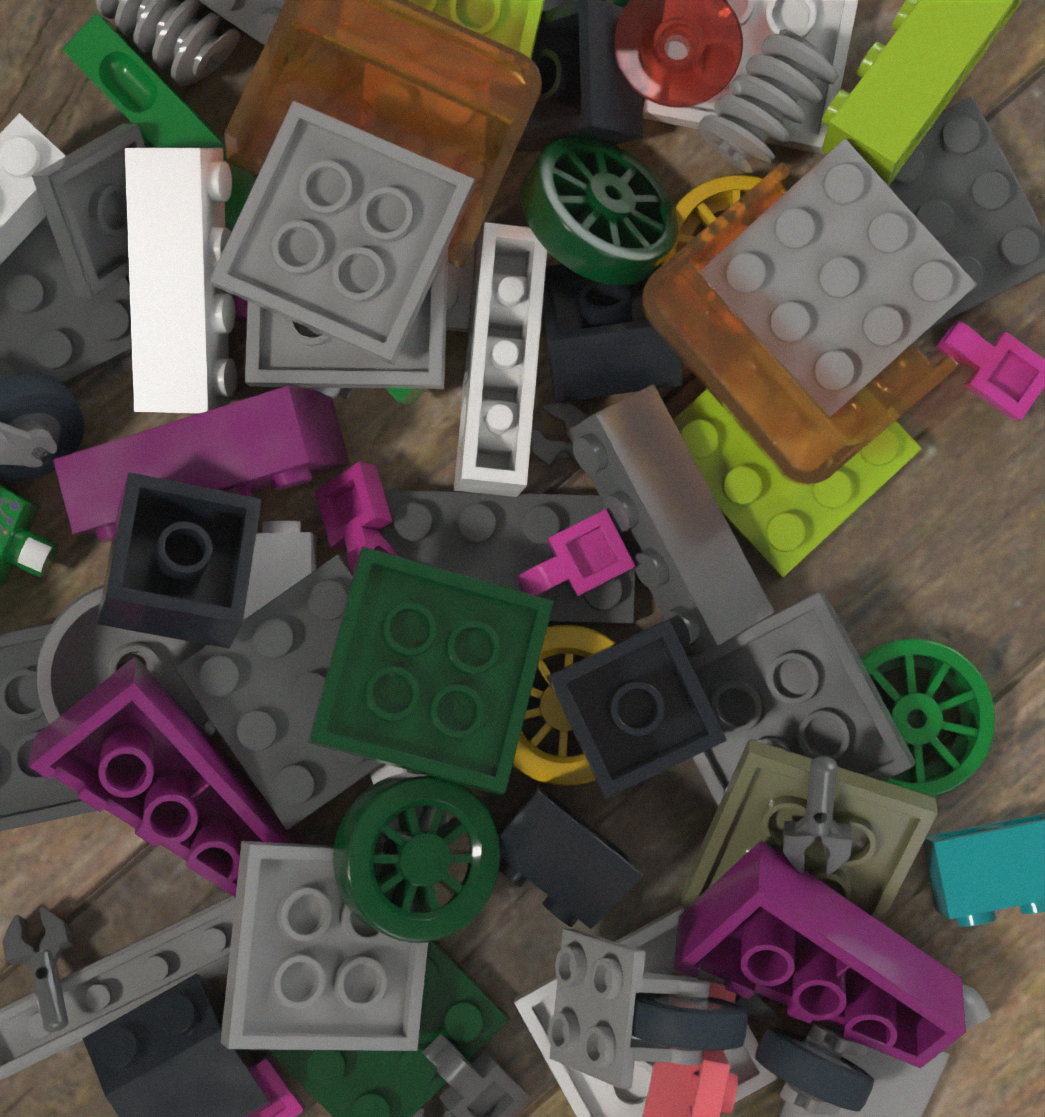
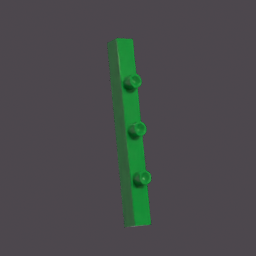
[62,12,446,406]

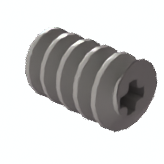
[96,0,241,86]
[698,29,839,173]

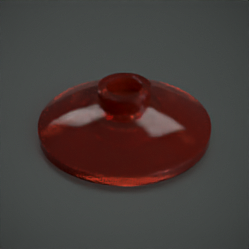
[614,0,743,108]

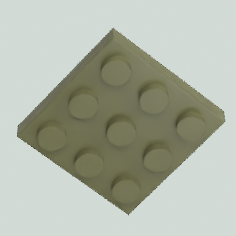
[681,739,938,923]

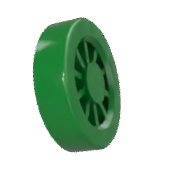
[859,639,995,797]

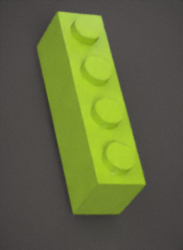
[821,0,1022,186]

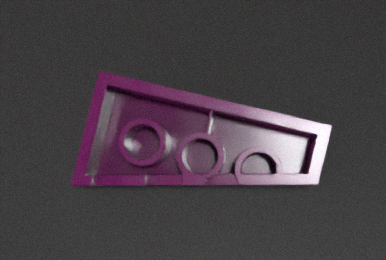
[53,386,350,543]
[28,656,304,898]
[673,840,966,1068]

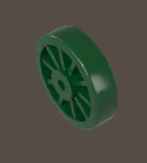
[521,136,678,286]
[333,772,500,943]

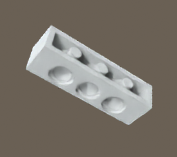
[454,222,547,497]

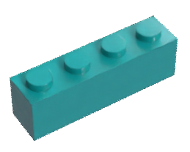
[923,813,1045,926]

